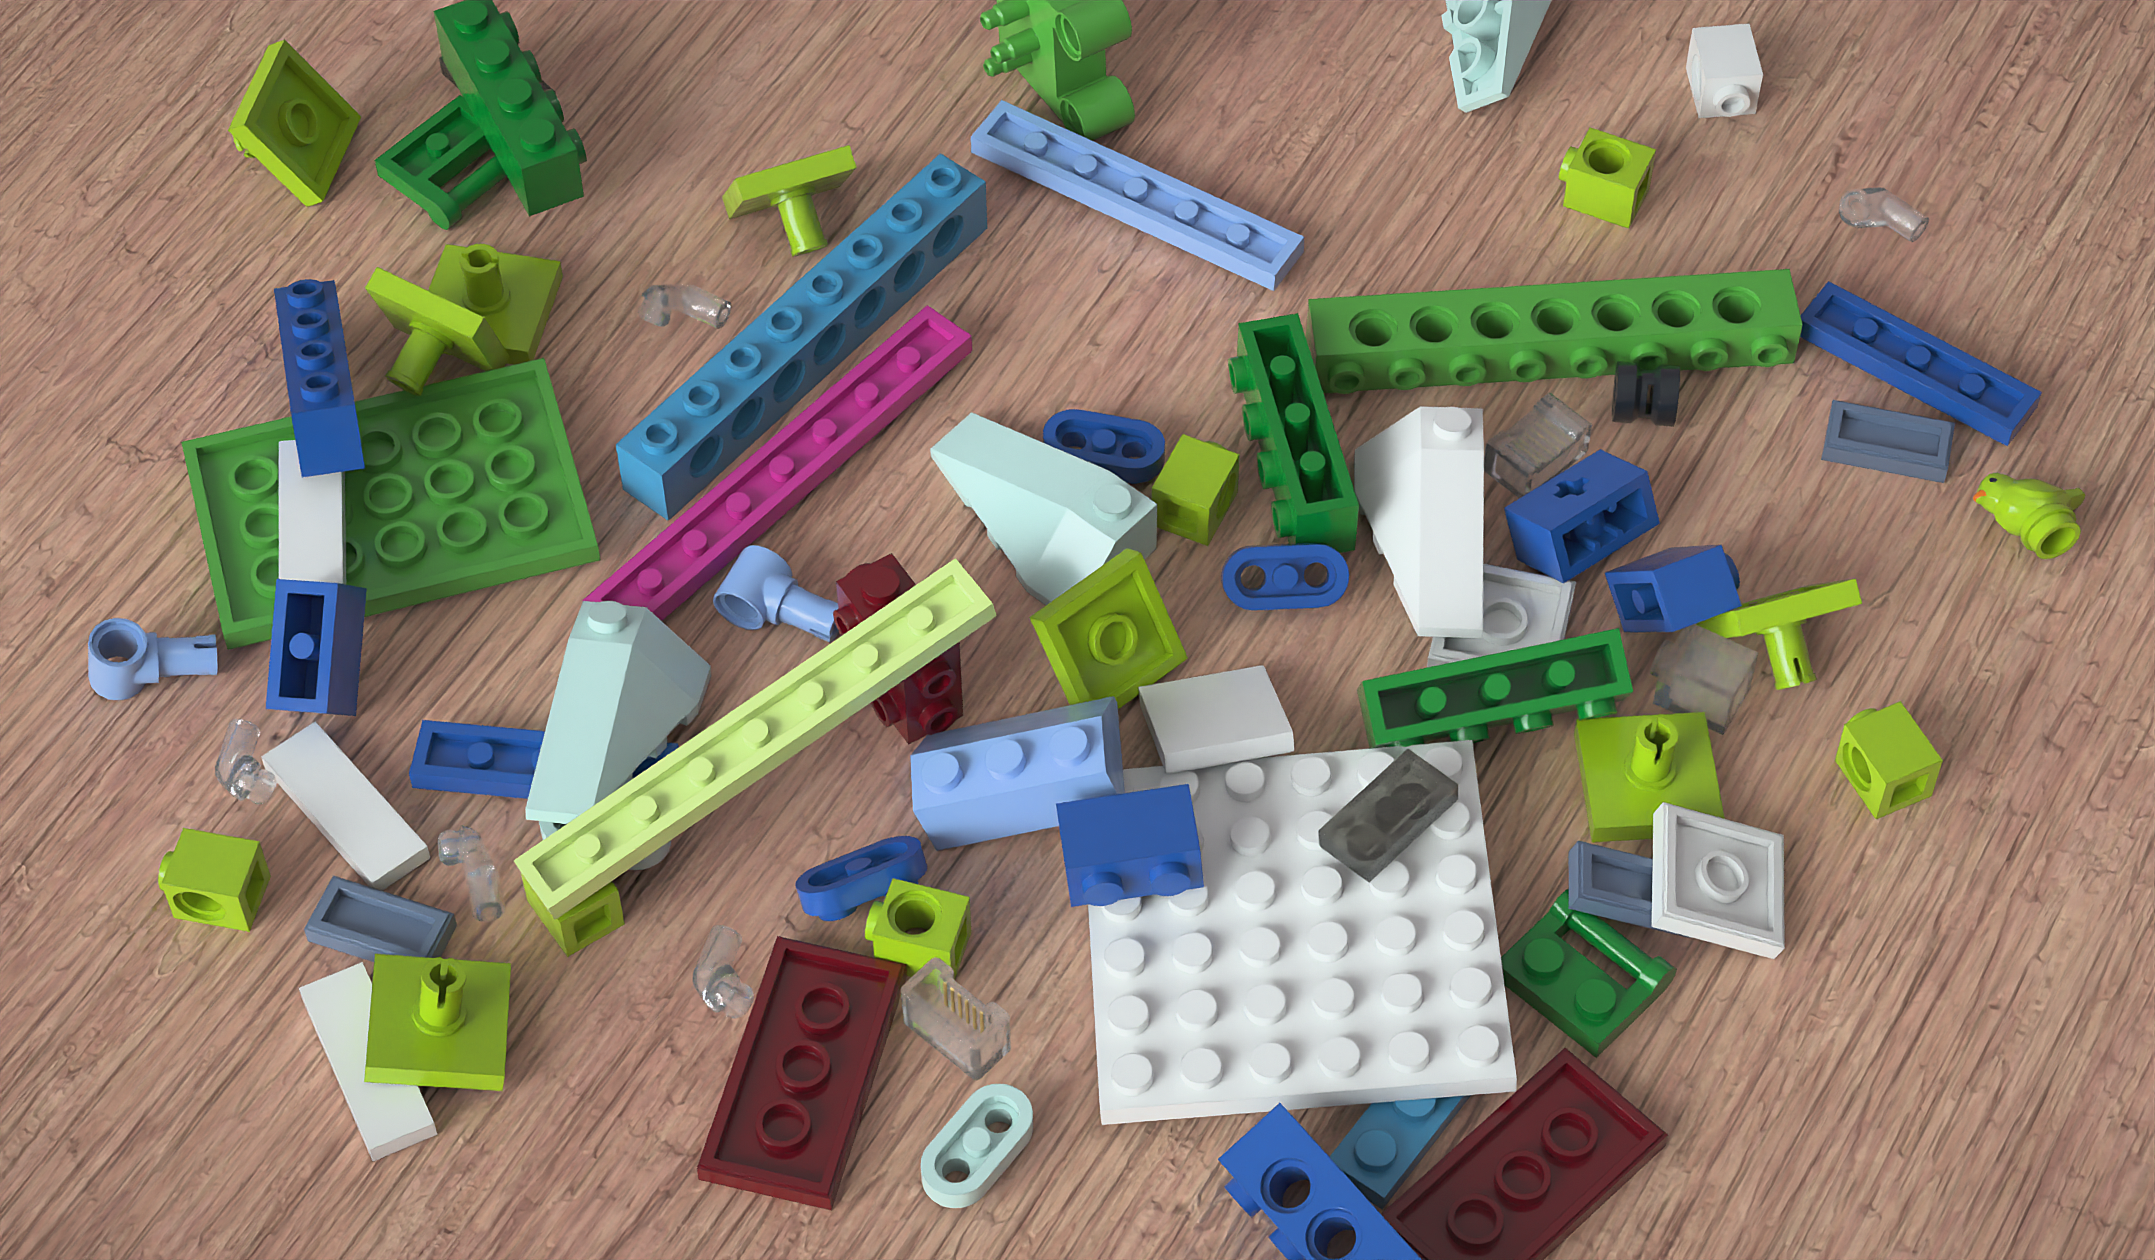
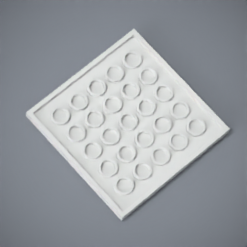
[1088,740,1517,1125]

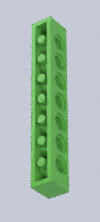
[1306,269,1803,394]

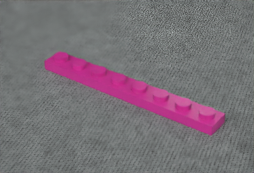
[583,305,972,621]

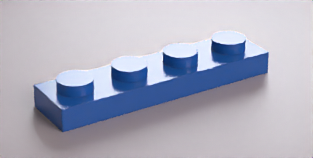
[1800,281,2042,446]
[409,720,679,799]

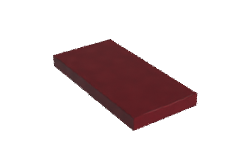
[697,936,907,1211]
[1381,1047,1668,1260]

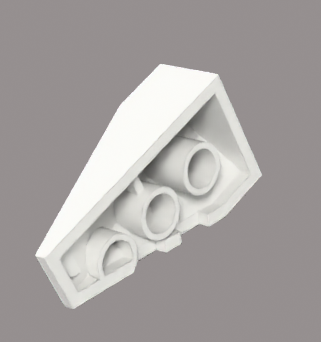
[1354,406,1484,639]

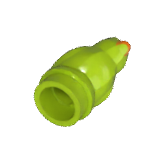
[1973,473,2086,559]

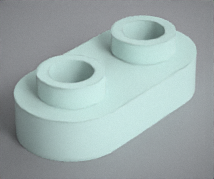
[921,1084,1033,1208]

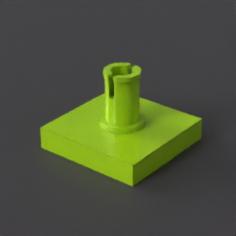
[228,39,361,207]
[722,145,857,257]
[428,244,563,365]
[365,267,510,396]
[1029,548,1188,709]
[1696,579,1862,690]
[1574,712,1725,842]
[364,954,511,1091]

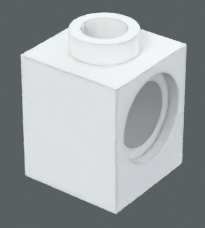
[1686,24,1763,118]

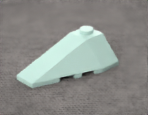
[1441,0,1552,113]
[930,412,1157,605]
[525,601,711,824]

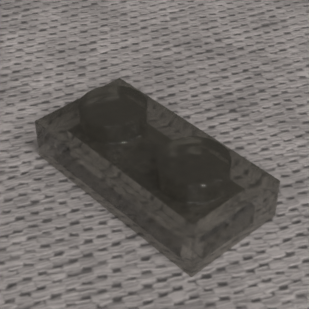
[1318,749,1458,883]

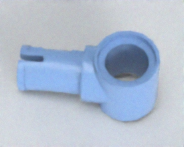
[713,545,839,643]
[88,618,218,701]

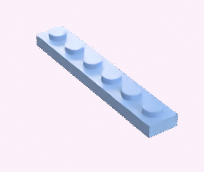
[971,100,1304,291]

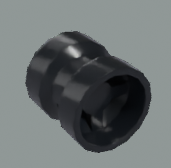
[1612,361,1680,427]

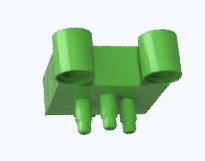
[980,0,1135,141]

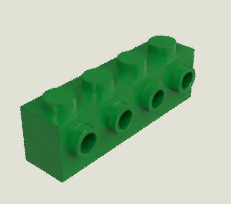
[433,0,587,217]
[1228,313,1359,553]
[1357,628,1633,749]

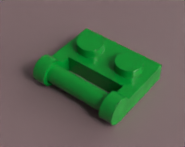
[375,95,507,230]
[1501,889,1677,1058]

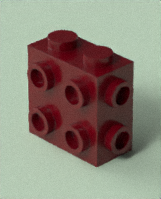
[833,553,963,745]

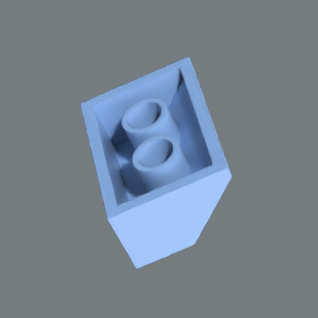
[910,696,1125,851]

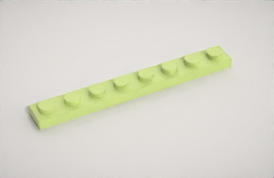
[514,558,997,920]

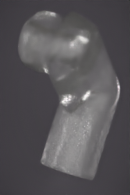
[638,284,732,329]
[215,719,277,805]
[438,825,505,922]
[692,925,754,1019]

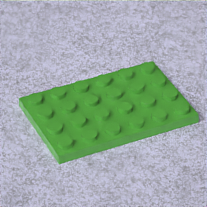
[181,358,601,650]

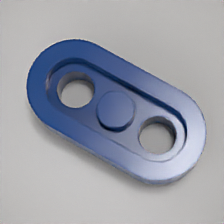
[1043,409,1165,484]
[1221,543,1349,610]
[795,836,928,921]

